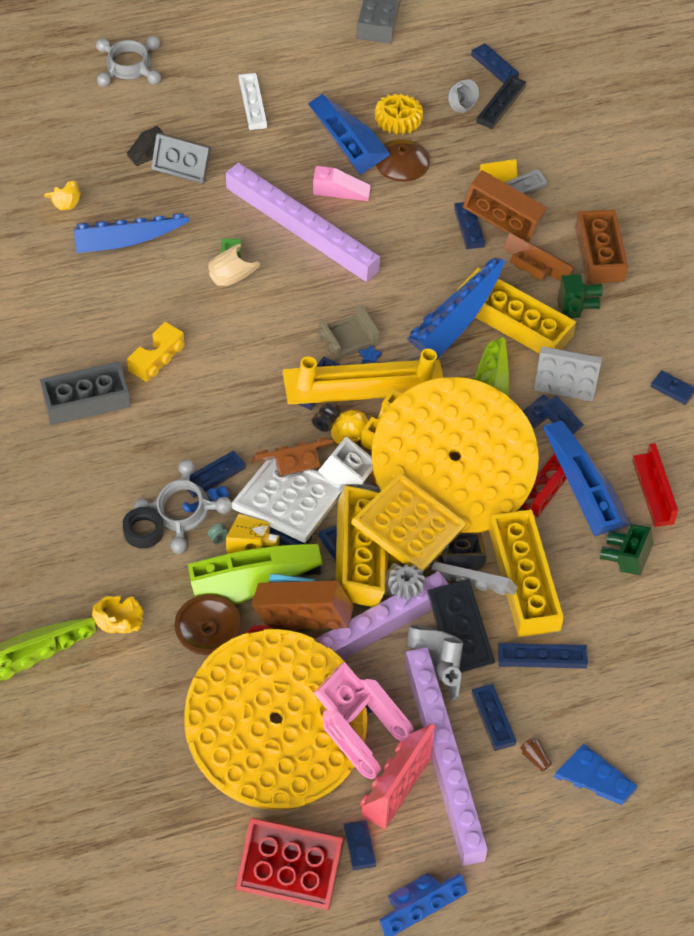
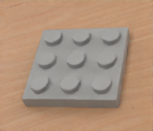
[534,346,602,401]

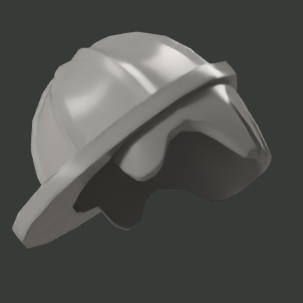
[447,79,479,113]

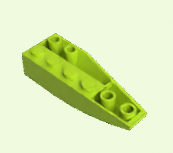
[473,337,509,397]
[188,544,323,605]
[0,617,96,681]

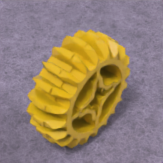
[375,93,423,136]

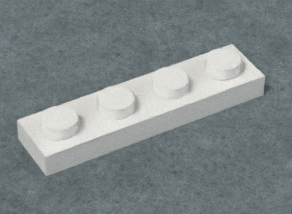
[238,73,267,130]

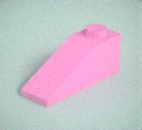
[313,166,371,201]

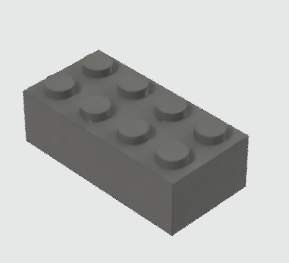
[357,0,401,44]
[40,361,130,425]

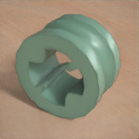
[207,523,229,544]

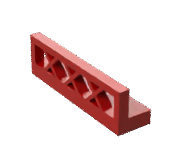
[632,443,678,527]
[521,453,567,518]

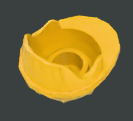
[44,180,81,210]
[331,409,368,445]

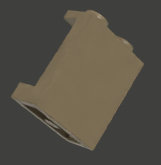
[318,305,380,360]

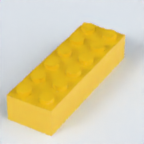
[456,268,576,354]
[335,485,385,607]
[488,510,564,637]

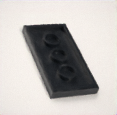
[427,579,495,673]

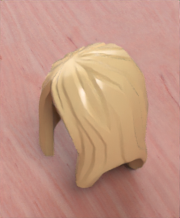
[208,244,261,287]

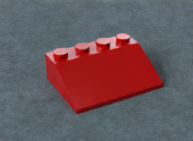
[235,817,345,910]

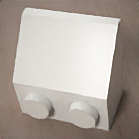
[318,437,373,484]

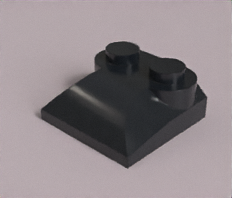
[441,532,486,571]

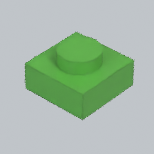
[221,239,241,258]

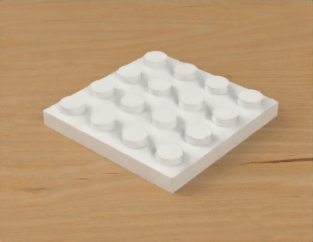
[232,459,345,543]

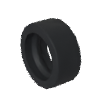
[123,507,163,549]

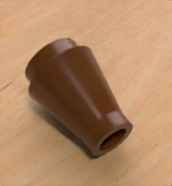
[520,737,552,772]

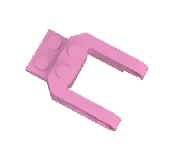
[314,662,414,779]

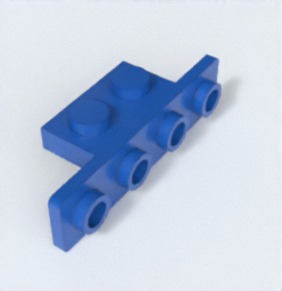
[379,873,467,936]

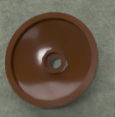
[376,139,430,182]
[175,594,241,655]

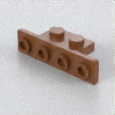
[504,232,574,281]
[251,437,334,477]

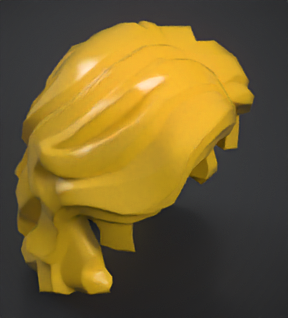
[92,596,144,633]

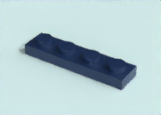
[498,643,588,669]

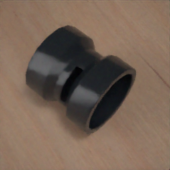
[312,403,339,432]

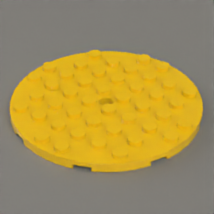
[371,377,539,534]
[184,629,367,810]

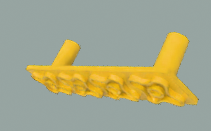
[282,349,444,404]

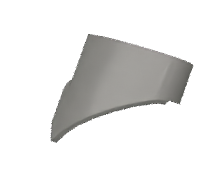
[406,625,463,702]

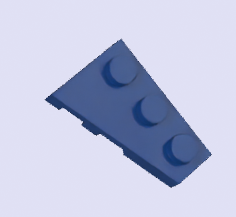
[554,744,638,805]

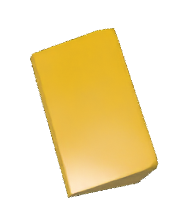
[479,159,518,183]

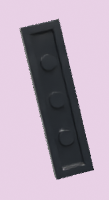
[476,75,526,129]

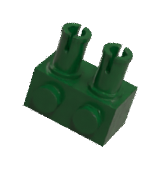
[557,274,603,319]
[600,524,653,576]

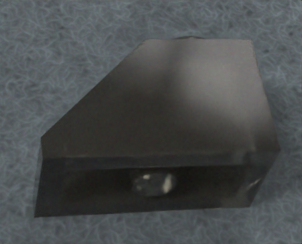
[127,126,163,167]

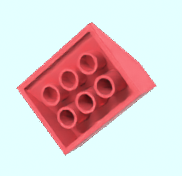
[360,724,435,830]

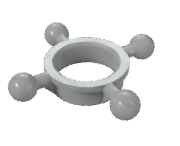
[96,36,161,87]
[134,459,232,554]

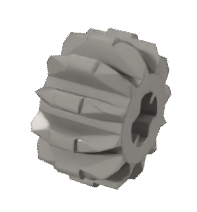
[388,563,425,601]

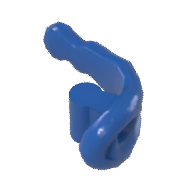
[182,486,229,513]

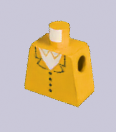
[226,514,280,554]

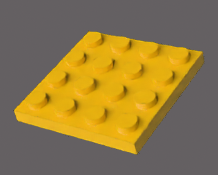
[351,473,467,572]

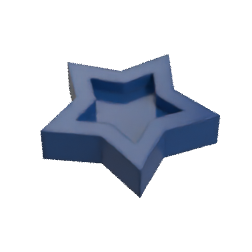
[359,345,382,364]

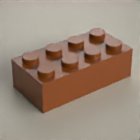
[463,170,547,241]
[575,209,628,283]
[252,581,354,630]

